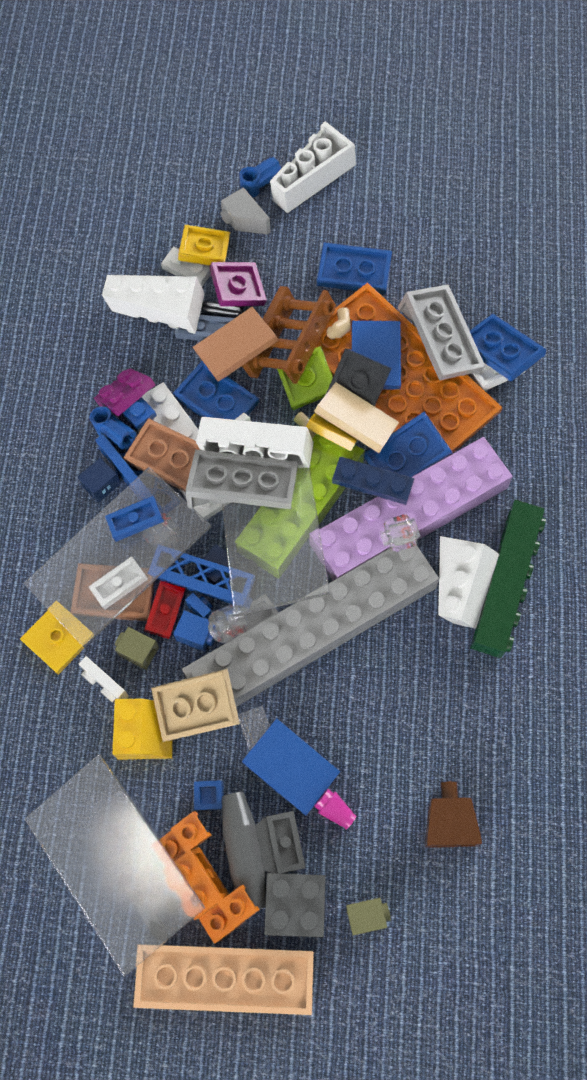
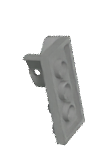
[398,285,485,380]
[185,449,298,509]

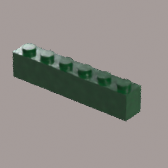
[470,499,546,658]

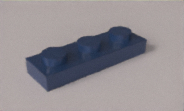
[332,457,414,505]

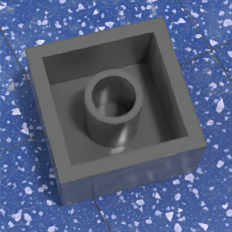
[265,873,325,937]

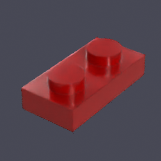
[144,580,185,639]

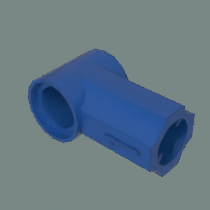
[239,157,282,198]
[89,406,137,450]

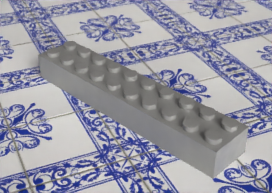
[182,538,439,707]

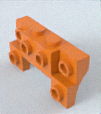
[153,811,260,944]

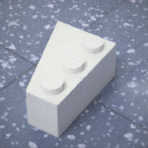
[438,536,499,629]

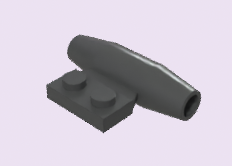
[222,792,305,909]

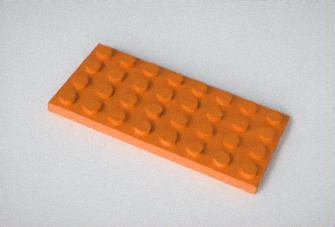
[297,283,503,453]

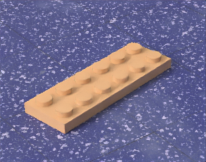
[133,944,314,1015]

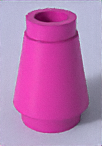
[314,789,357,829]

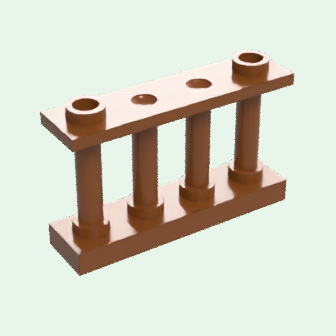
[242,286,336,384]

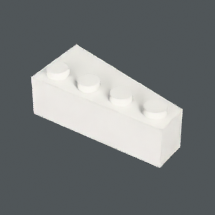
[270,122,356,213]
[102,275,205,334]

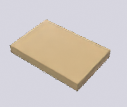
[314,383,399,453]
[151,669,240,742]

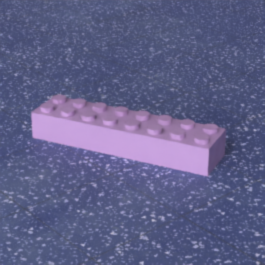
[310,437,513,581]

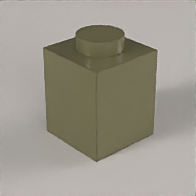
[115,627,159,670]
[346,898,391,936]

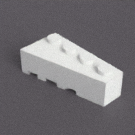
[196,417,313,468]

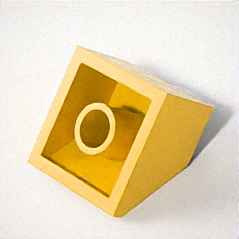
[113,699,173,760]

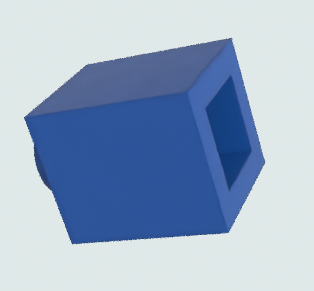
[173,611,217,652]

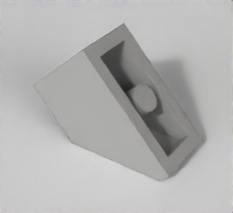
[220,187,271,234]

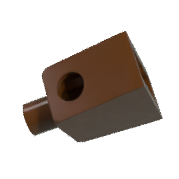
[425,781,482,848]

